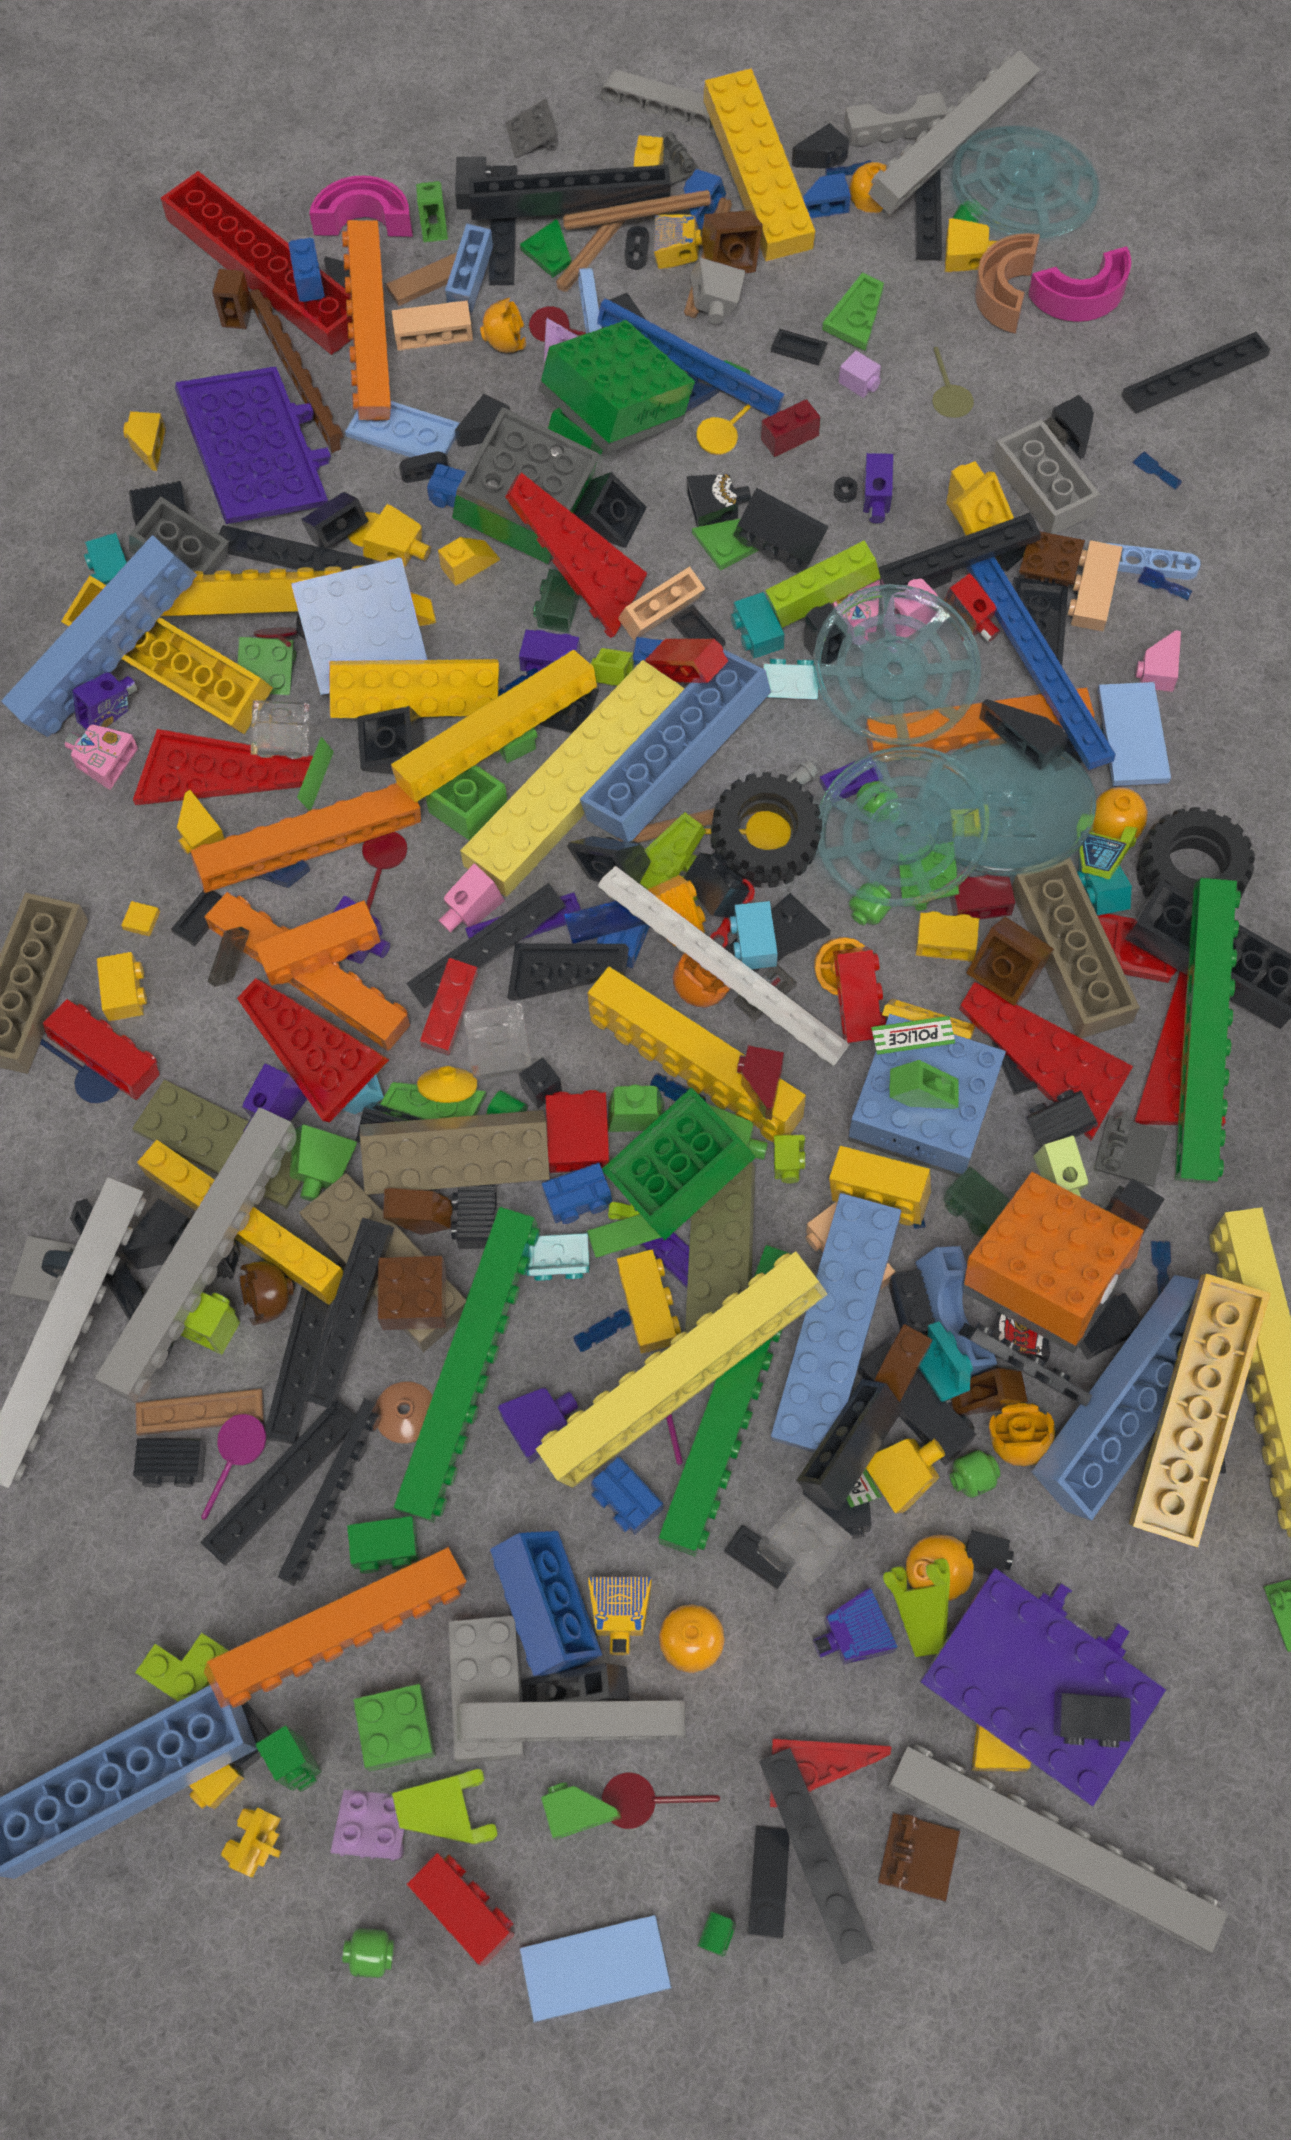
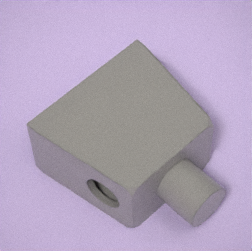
[691,258,745,324]

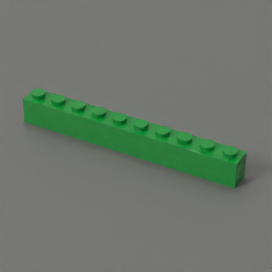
[1175,878,1241,1184]
[393,1207,540,1523]
[658,1245,791,1557]

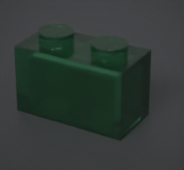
[533,569,580,633]
[943,1166,1010,1237]

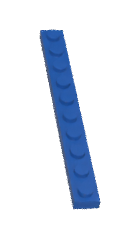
[966,557,1116,770]

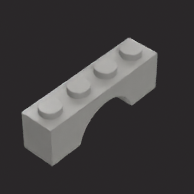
[844,92,947,146]

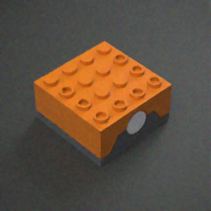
[963,1172,1144,1353]

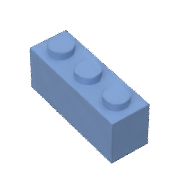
[445,224,493,313]

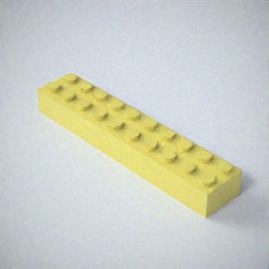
[460,660,685,897]
[1209,1207,1291,1538]
[536,1251,828,1488]

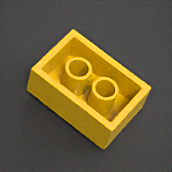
[829,1146,931,1226]

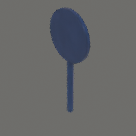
[40,1039,119,1104]

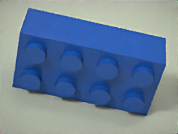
[490,1531,602,1676]

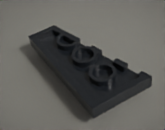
[1013,578,1068,666]
[724,893,831,972]
[507,943,629,1001]
[958,1323,1093,1407]

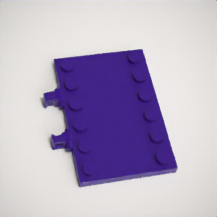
[175,366,331,524]
[919,1568,1166,1807]

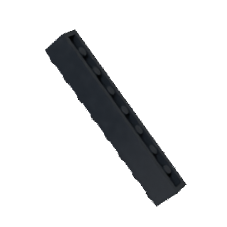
[468,164,671,220]

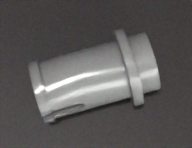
[787,761,818,786]

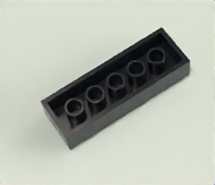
[1125,880,1291,1029]

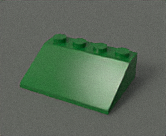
[602,1087,756,1240]

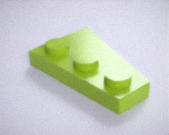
[639,812,706,890]

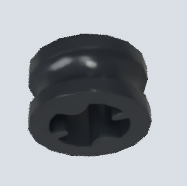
[833,477,858,503]

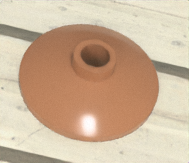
[376,1381,433,1444]

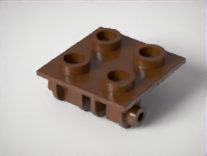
[1019,531,1085,587]
[878,1813,960,1902]

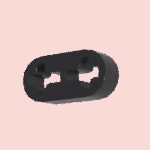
[625,226,649,270]
[399,451,450,483]

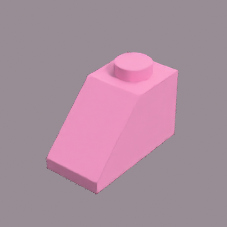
[1135,631,1181,692]

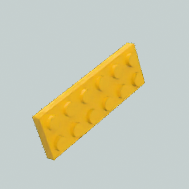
[329,659,499,718]

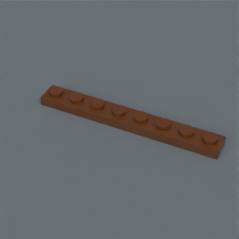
[249,288,343,453]

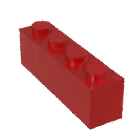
[42,999,160,1100]

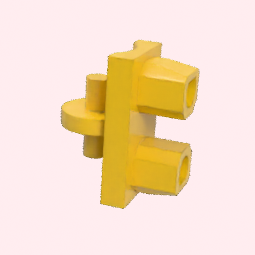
[221,1807,282,1878]

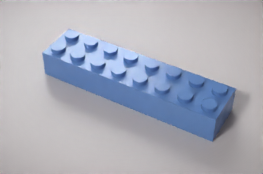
[1,535,197,737]
[580,649,771,842]
[771,1193,901,1453]
[1031,1275,1199,1521]
[0,1686,257,1879]

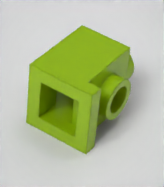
[591,648,634,686]
[773,1135,805,1184]

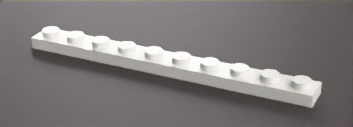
[598,866,850,1066]

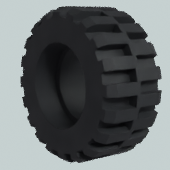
[711,772,822,888]
[1136,807,1255,898]

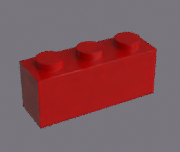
[645,639,729,683]
[833,946,886,1043]
[420,958,478,1056]

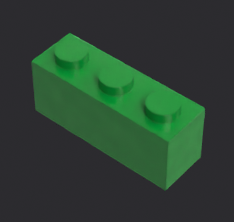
[255,1725,322,1792]

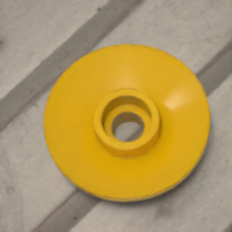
[417,1066,477,1103]

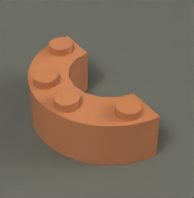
[975,233,1040,334]

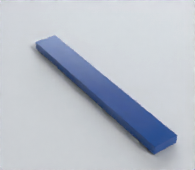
[597,298,785,416]

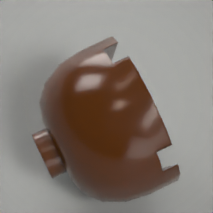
[239,1262,293,1326]

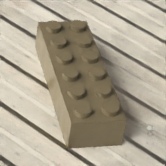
[1012,858,1140,1038]
[0,892,88,1074]
[360,1110,549,1195]
[299,1173,466,1353]

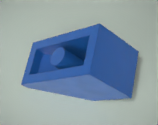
[683,169,726,229]
[802,173,851,219]

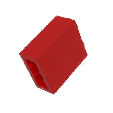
[546,1090,610,1173]

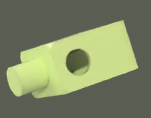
[1033,1136,1088,1198]

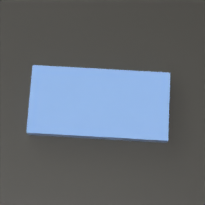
[345,401,460,457]
[1097,682,1171,786]
[520,1915,671,2022]

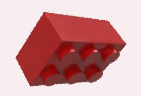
[406,1853,514,1967]

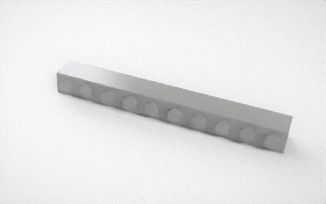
[868,50,1040,214]
[94,1107,296,1403]
[0,1176,146,1488]
[888,1745,1228,1954]

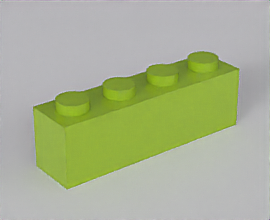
[765,540,881,628]

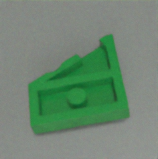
[520,219,571,278]

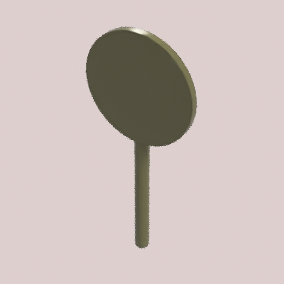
[932,347,974,418]

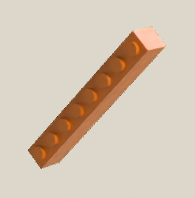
[342,220,391,420]
[865,687,1095,762]
[190,783,421,893]
[205,892,410,1051]
[204,1547,467,1709]

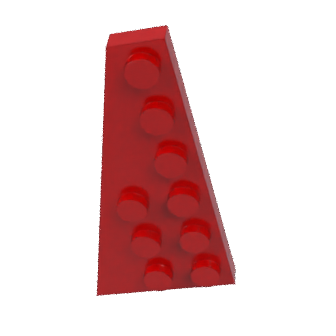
[505,472,647,638]
[133,729,313,805]
[1134,971,1226,1126]
[237,978,390,1123]
[959,982,1133,1141]

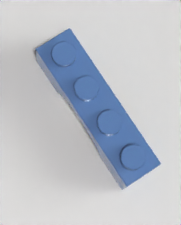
[915,1246,997,1378]

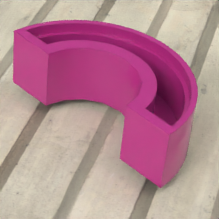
[309,175,413,237]
[1028,246,1131,321]

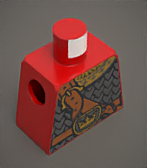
[939,573,1000,642]

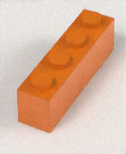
[254,900,381,986]

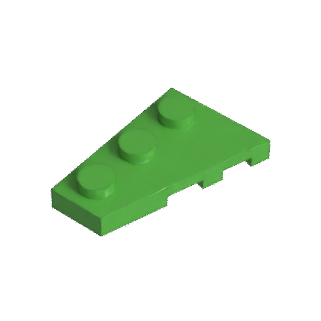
[822,272,884,351]
[692,519,759,571]
[380,1082,487,1119]

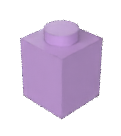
[839,351,881,398]

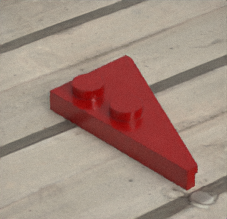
[770,1739,891,1808]

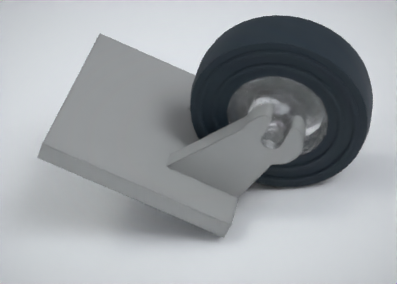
[10,1236,76,1303]

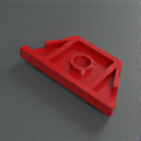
[1098,914,1177,983]

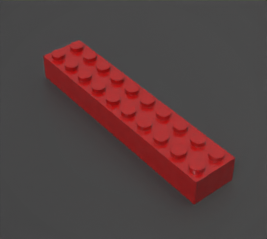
[160,171,352,355]

